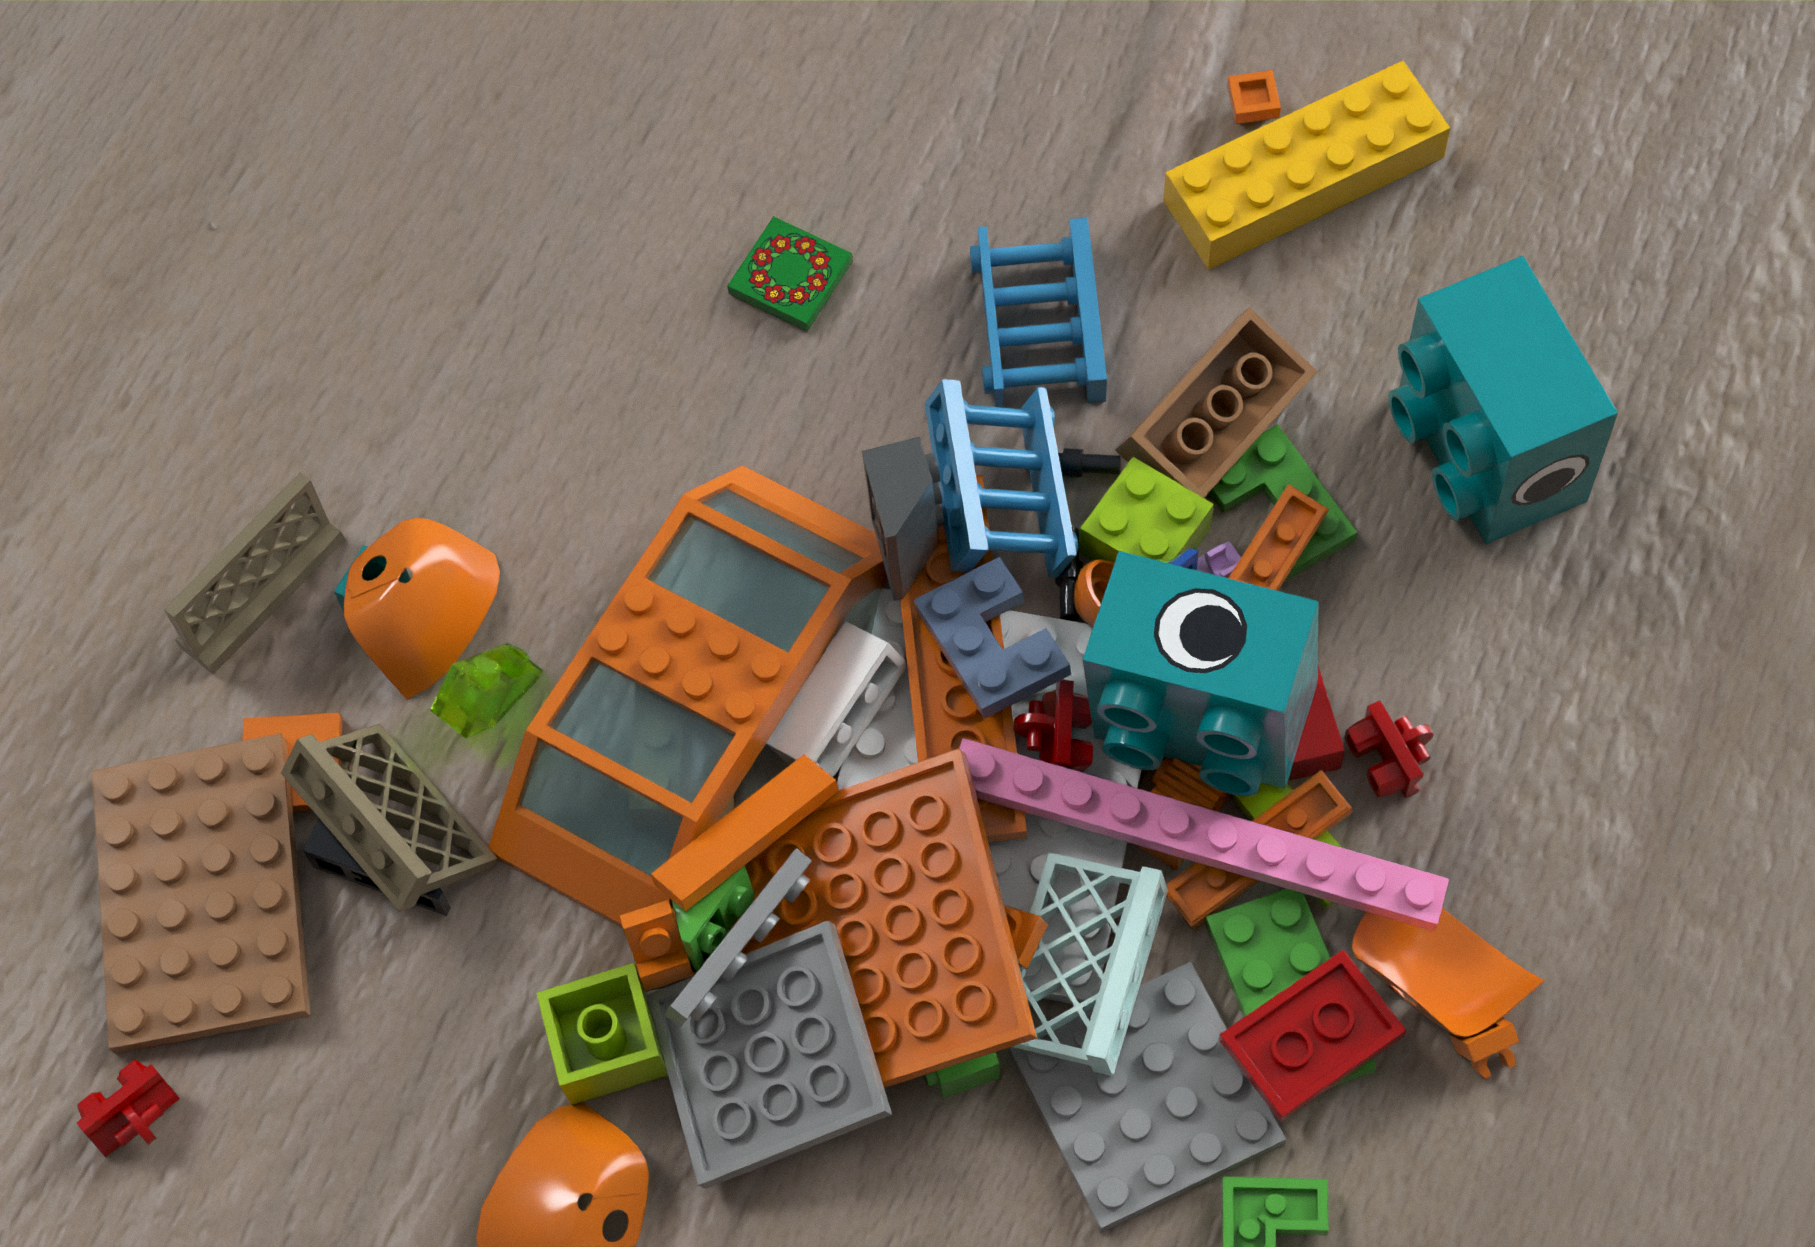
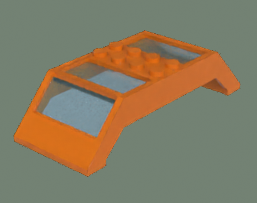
[488,465,888,928]

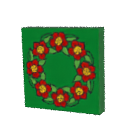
[727,216,853,332]

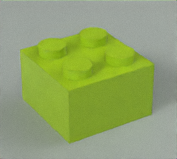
[1079,457,1214,563]
[536,963,668,1105]

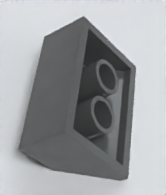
[862,437,944,601]

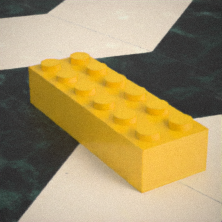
[1163,61,1450,270]

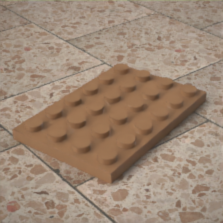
[92,733,311,1054]

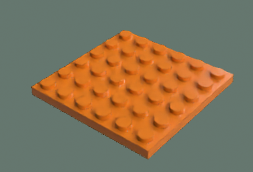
[728,748,1037,1088]

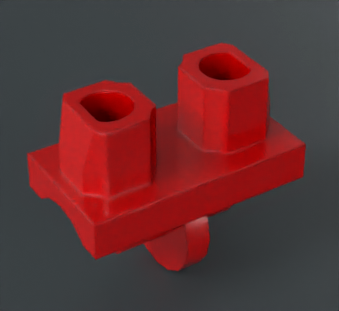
[1013,679,1093,772]
[1344,700,1434,798]
[76,1060,180,1158]

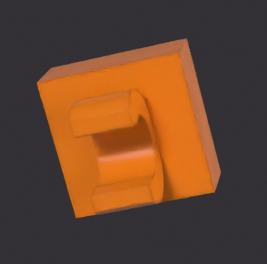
[1227,70,1281,124]
[1004,905,1048,969]
[1449,1018,1520,1079]

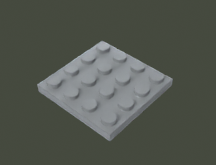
[646,920,892,1189]
[1009,962,1286,1233]

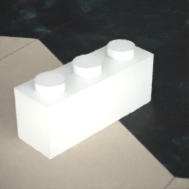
[766,621,907,777]

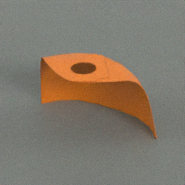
[344,518,500,700]
[1352,908,1545,1037]
[476,1102,649,1247]

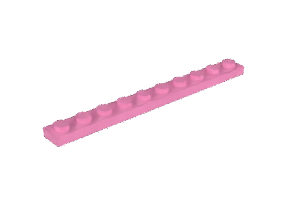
[960,738,1449,931]

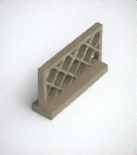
[164,472,345,674]
[281,724,498,912]

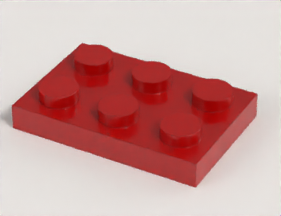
[1219,949,1407,1122]

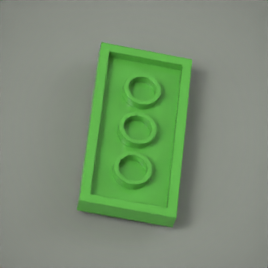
[1205,889,1376,1088]

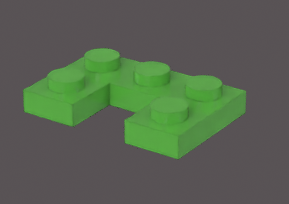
[1209,424,1357,581]
[1222,1177,1329,1247]

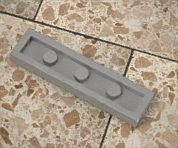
[664,848,812,1028]

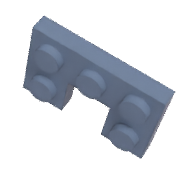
[914,557,1071,719]

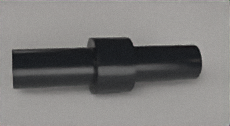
[1025,448,1121,477]
[1055,527,1084,621]

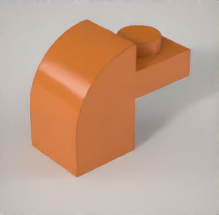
[620,899,695,992]

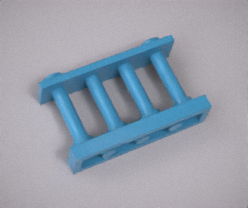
[970,217,1107,408]
[924,379,1078,578]

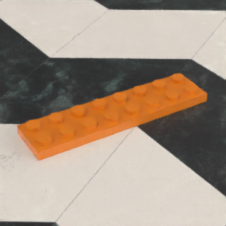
[900,474,1027,843]

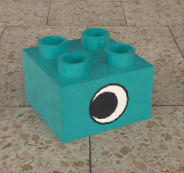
[1388,256,1618,544]
[1082,551,1319,796]

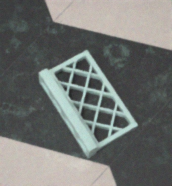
[1012,852,1168,1076]

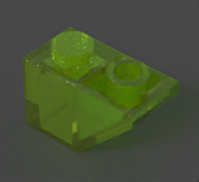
[430,643,543,738]

